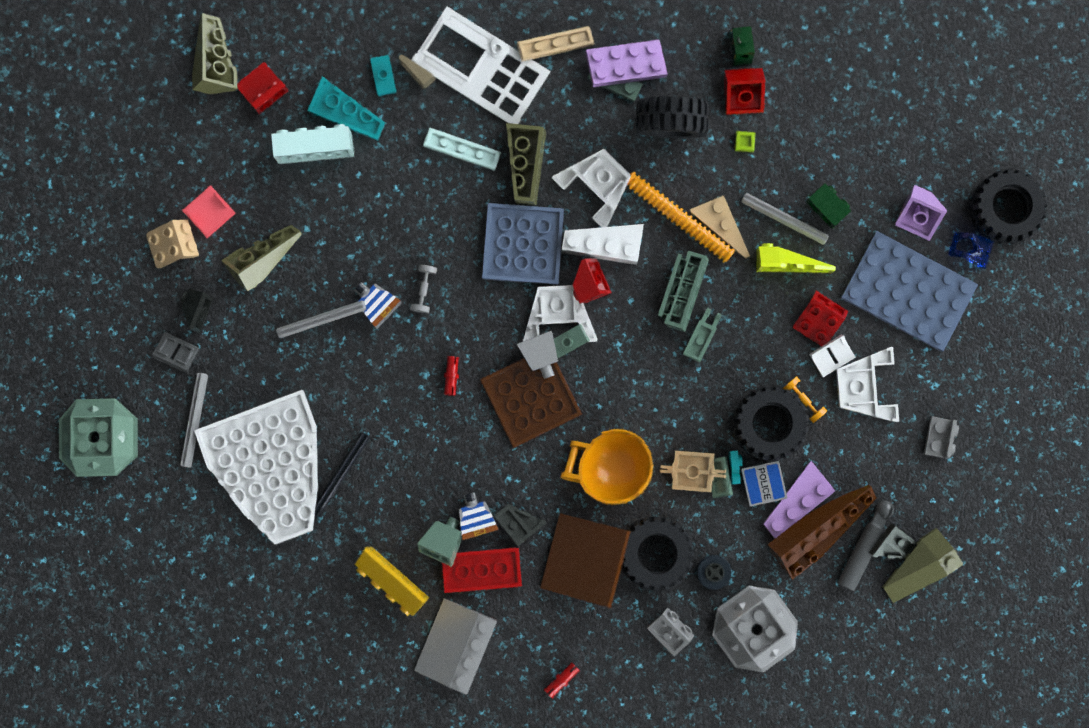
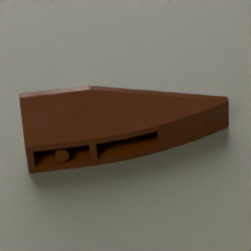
[768,485,877,580]

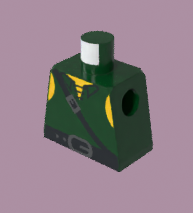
[728,26,755,67]

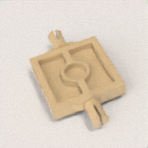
[660,451,726,492]

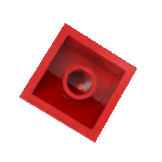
[724,68,765,114]

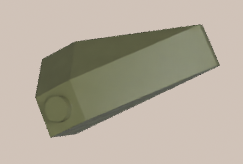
[192,13,237,94]

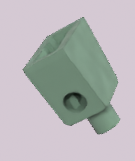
[418,517,462,567]

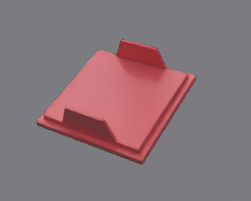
[182,185,236,238]

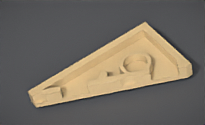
[690,195,750,258]

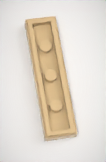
[517,26,594,62]

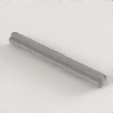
[742,193,829,244]
[276,301,366,338]
[180,373,208,468]

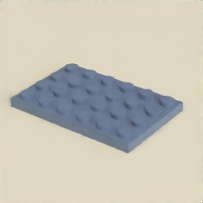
[841,231,978,352]

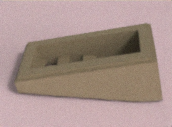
[399,54,435,89]

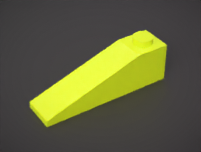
[757,243,836,273]

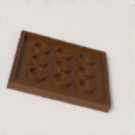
[480,358,582,448]
[540,513,630,608]

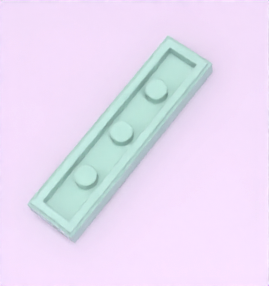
[423,128,501,171]

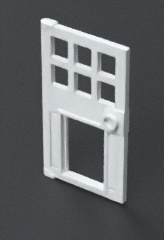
[412,7,550,124]

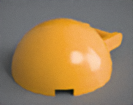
[561,429,653,505]

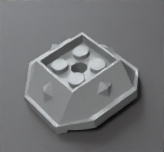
[712,586,798,673]

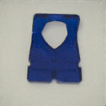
[949,232,994,269]

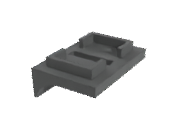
[152,332,200,374]

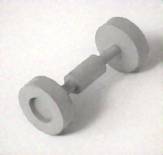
[410,265,437,313]

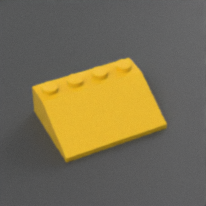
[355,547,430,616]

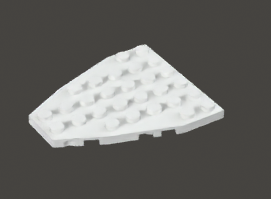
[194,390,318,544]

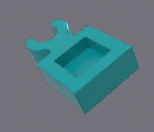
[728,451,742,485]

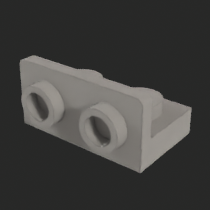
[924,416,959,459]
[647,608,694,656]

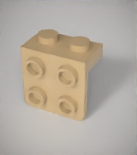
[146,220,199,268]

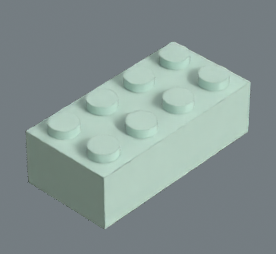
[271,124,354,164]

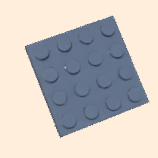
[482,203,564,285]

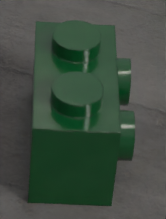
[806,183,851,229]

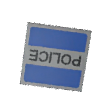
[741,461,788,507]

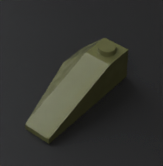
[221,225,302,291]
[882,528,963,603]

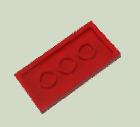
[442,548,522,593]

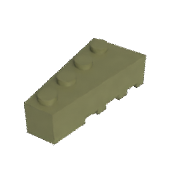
[506,123,546,206]

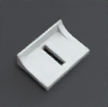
[809,335,856,377]

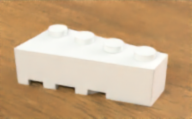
[562,224,644,265]

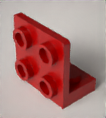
[237,62,288,115]
[793,291,848,346]

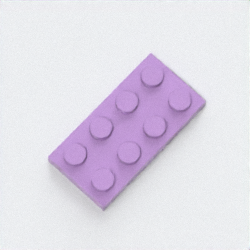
[585,40,667,87]

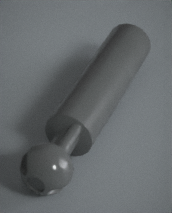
[837,500,894,592]

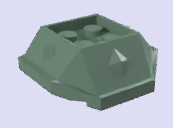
[59,398,138,477]

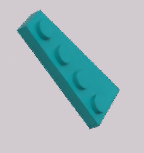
[307,76,385,141]

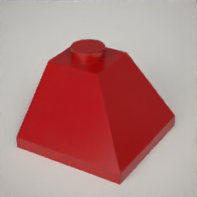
[573,258,612,303]

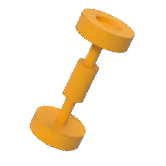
[782,376,827,423]

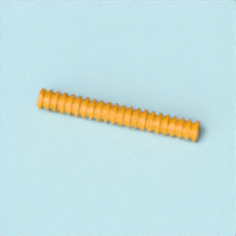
[627,171,735,263]

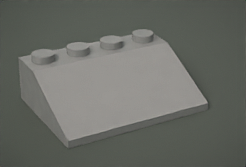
[414,598,497,694]

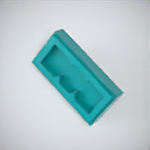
[370,55,397,96]

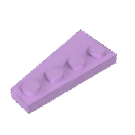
[763,461,835,539]

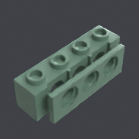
[658,251,709,332]

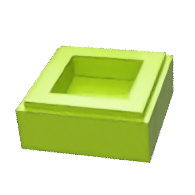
[735,131,755,152]

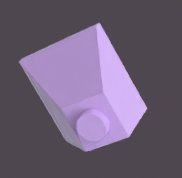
[895,185,947,241]

